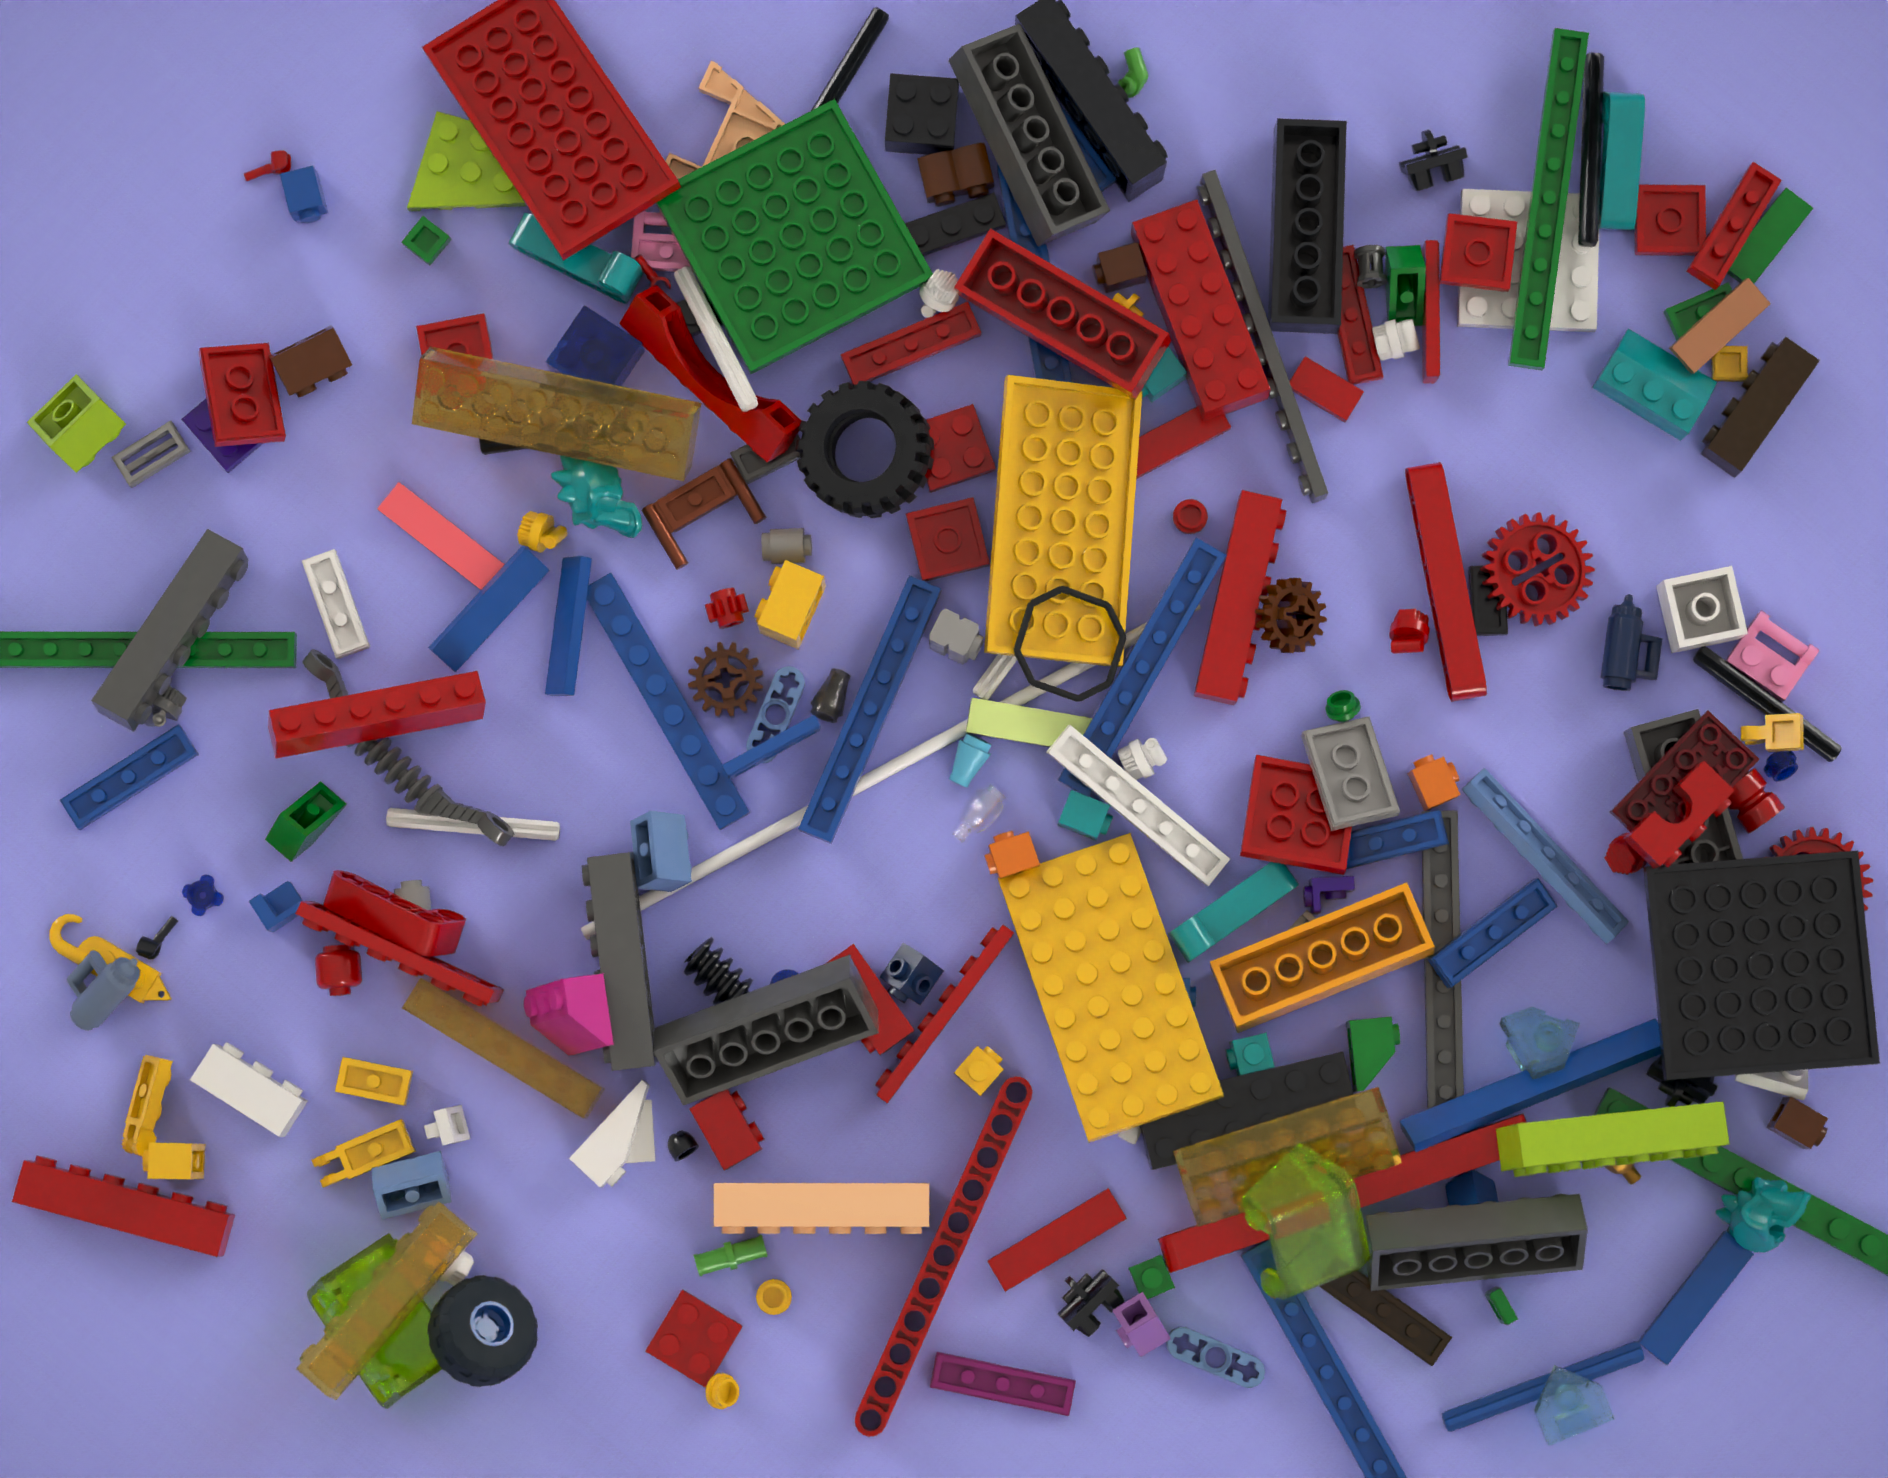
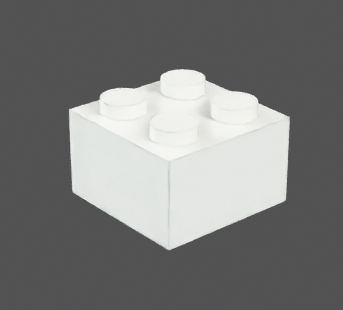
[1656,566,1748,653]

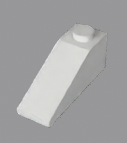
[569,1080,650,1188]

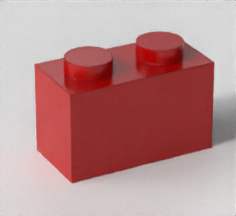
[689,1089,765,1171]

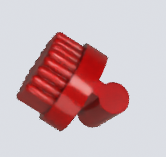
[1389,609,1430,654]
[1604,833,1647,875]

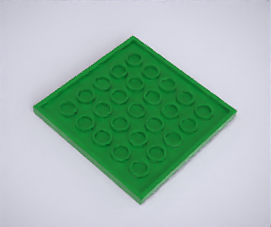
[656,99,933,375]

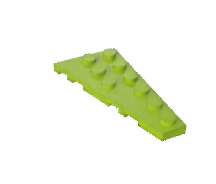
[407,111,526,211]

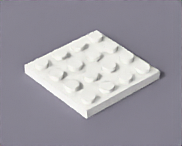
[1457,189,1600,332]

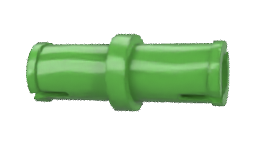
[694,1235,768,1277]

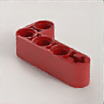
[323,870,466,957]

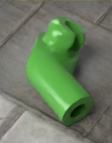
[1117,47,1149,98]

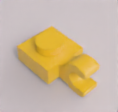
[1741,713,1804,752]

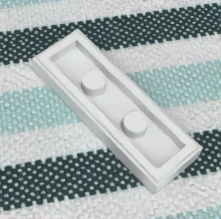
[302,549,370,659]

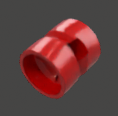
[1728,768,1785,834]

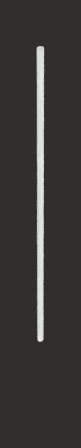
[580,604,1201,940]

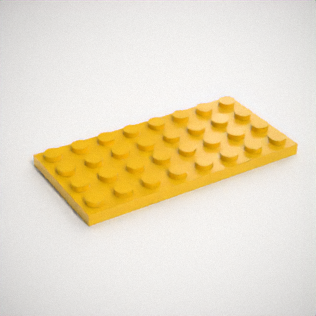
[984,375,1143,667]
[998,833,1224,1143]

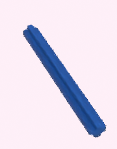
[1442,1341,1644,1432]

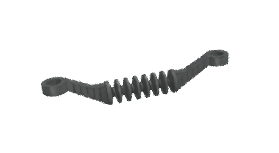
[303,649,514,846]

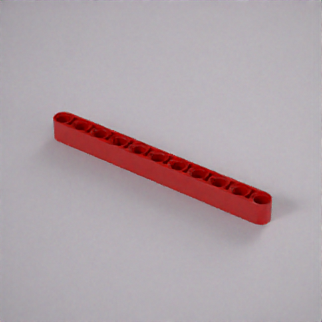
[855,1076,1032,1437]
[1158,1114,1527,1273]

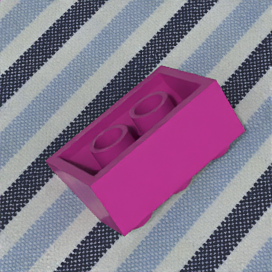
[524,974,614,1056]

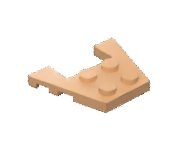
[666,61,785,179]

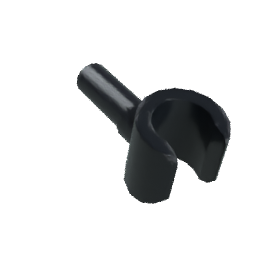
[136,916,178,959]

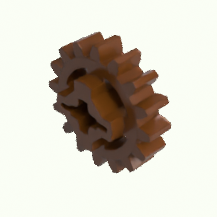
[1255,578,1327,653]
[688,642,764,718]

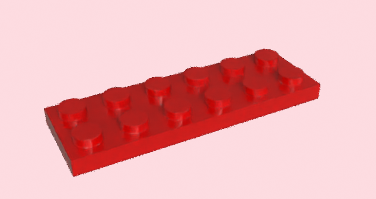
[295,901,504,1007]

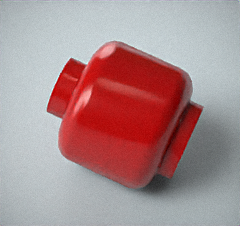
[315,945,362,996]

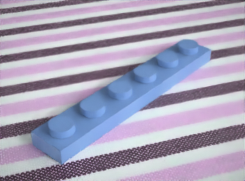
[1461,768,1629,944]

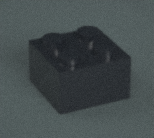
[885,73,959,155]

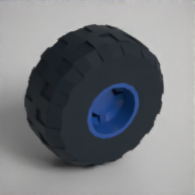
[427,1275,538,1387]

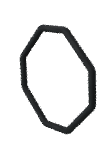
[1014,586,1126,702]

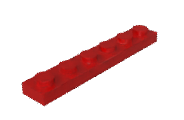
[875,925,1014,1104]

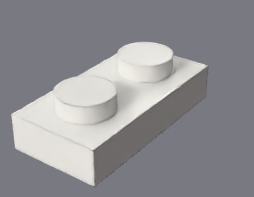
[1735,1069,1808,1101]

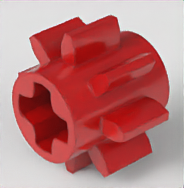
[705,587,749,629]

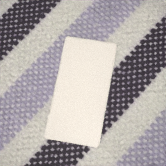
[626,1100,655,1163]

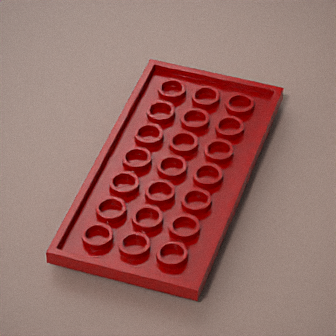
[422,0,681,261]

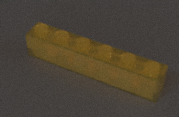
[402,978,605,1119]
[296,1201,478,1400]

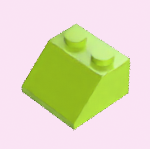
[27,374,126,473]

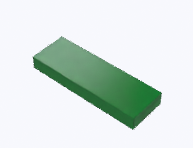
[1727,187,1813,284]

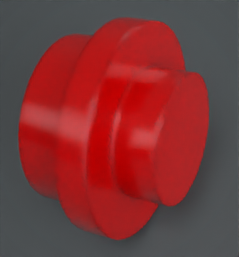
[1173,499,1208,534]

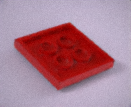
[1240,755,1352,875]

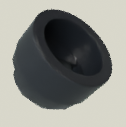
[667,1130,699,1161]

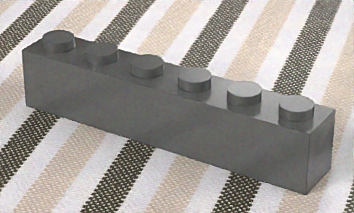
[91,529,248,732]

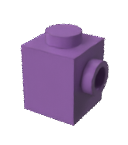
[1112,1292,1171,1357]

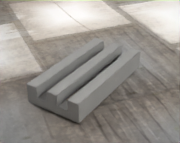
[111,421,191,488]

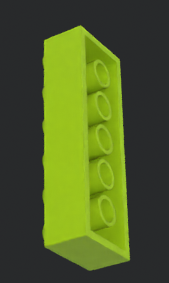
[1496,1101,1730,1177]

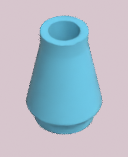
[949,733,991,788]

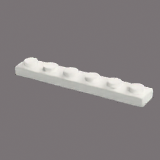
[1046,725,1230,886]

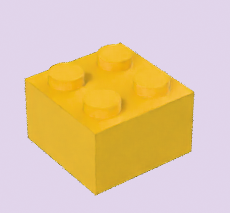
[754,560,826,650]

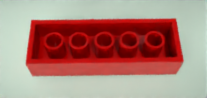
[1131,199,1271,422]
[954,228,1172,400]

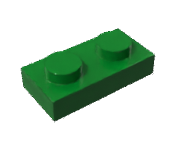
[1663,282,1732,341]

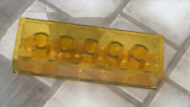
[1173,1087,1402,1227]

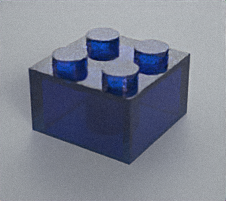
[545,305,645,408]

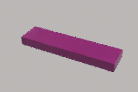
[930,1352,1076,1416]

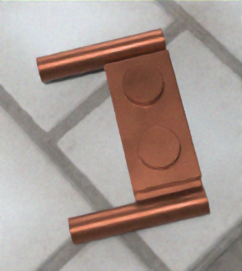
[641,458,766,570]

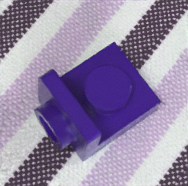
[1303,876,1355,915]

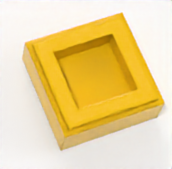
[1712,346,1748,382]

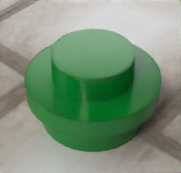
[1325,690,1361,722]

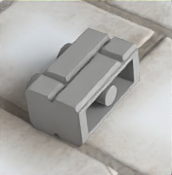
[929,608,984,665]

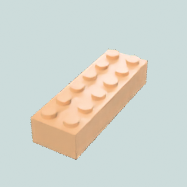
[713,1183,929,1234]

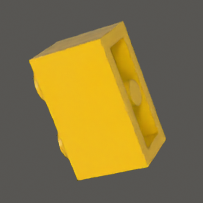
[142,1143,205,1179]

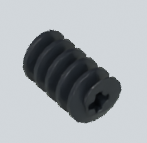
[684,937,757,1005]

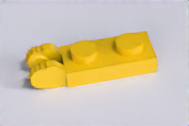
[121,1054,172,1157]
[312,1119,416,1188]

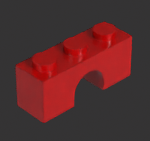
[1624,761,1735,869]

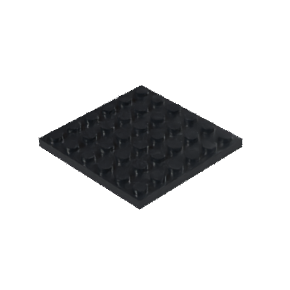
[1643,850,1880,1080]

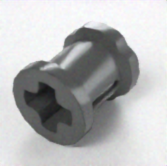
[1354,245,1388,288]

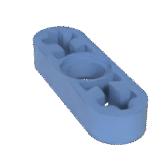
[746,666,805,764]
[1166,1327,1265,1388]

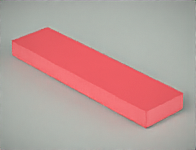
[377,482,505,590]

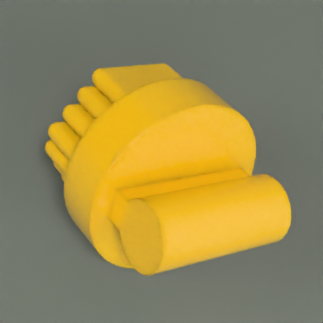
[517,511,568,553]

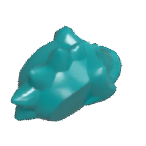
[551,447,642,538]
[1715,1177,1811,1253]

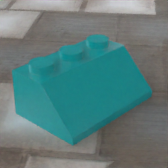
[1592,329,1717,441]

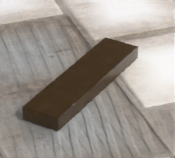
[1314,1254,1452,1366]

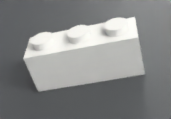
[190,1042,308,1137]

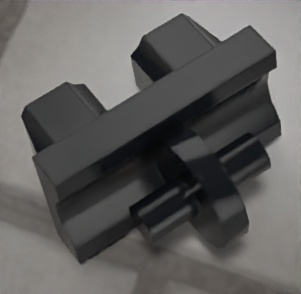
[1399,130,1468,191]
[1646,1056,1718,1107]
[1058,1269,1125,1337]

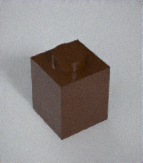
[1092,242,1147,293]
[1766,1097,1828,1149]

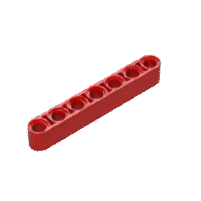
[1405,462,1487,702]

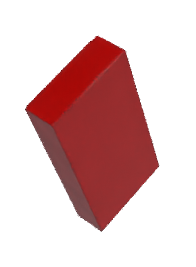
[1289,356,1364,423]

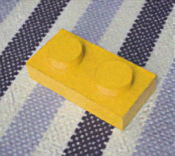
[335,1057,413,1106]

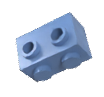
[630,811,692,892]
[371,1151,451,1220]

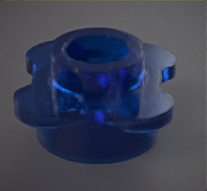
[182,875,224,916]

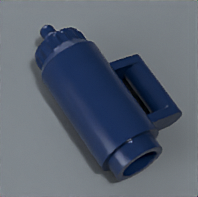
[1600,594,1662,691]

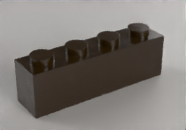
[1701,337,1820,478]

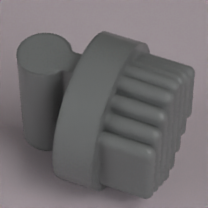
[144,686,187,727]

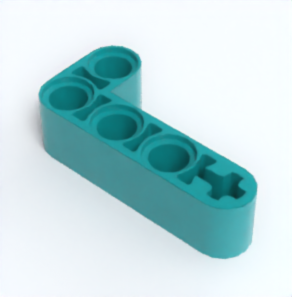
[1599,91,1645,230]
[508,213,643,304]
[1168,862,1299,963]

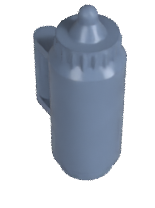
[67,950,140,1030]

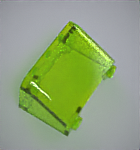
[1242,1143,1370,1300]
[307,1233,443,1409]

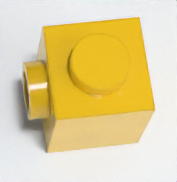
[954,1046,1004,1096]

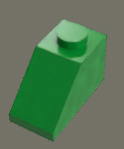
[1384,245,1426,326]
[265,781,347,862]
[1346,1016,1400,1092]

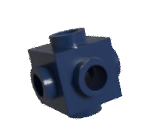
[879,943,944,1005]

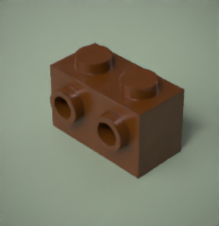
[269,326,352,398]

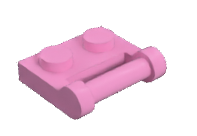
[631,210,694,273]
[1725,610,1819,702]

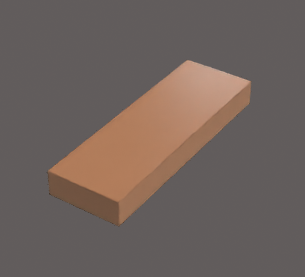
[1669,278,1771,374]

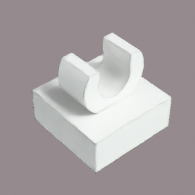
[424,1105,470,1146]

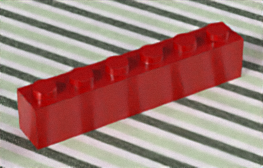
[1194,490,1287,705]
[268,671,486,759]
[12,1155,235,1257]

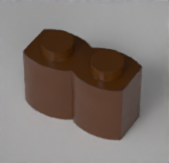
[917,143,994,207]

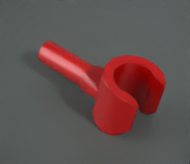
[244,150,291,181]
[634,254,671,289]

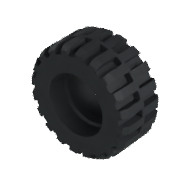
[796,381,934,518]

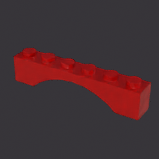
[619,285,802,463]

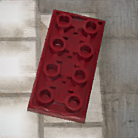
[1610,711,1760,831]

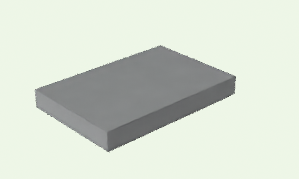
[1301,717,1400,831]

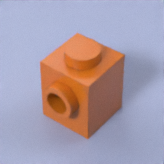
[1407,754,1461,811]
[984,830,1040,879]

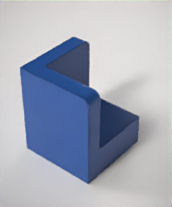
[248,881,303,933]
[1445,1169,1499,1206]

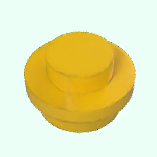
[756,1279,792,1315]
[705,1373,739,1409]

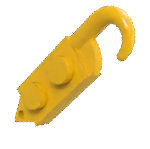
[49,914,172,1004]

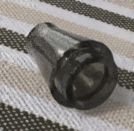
[810,668,851,723]

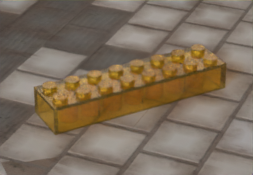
[412,347,702,481]

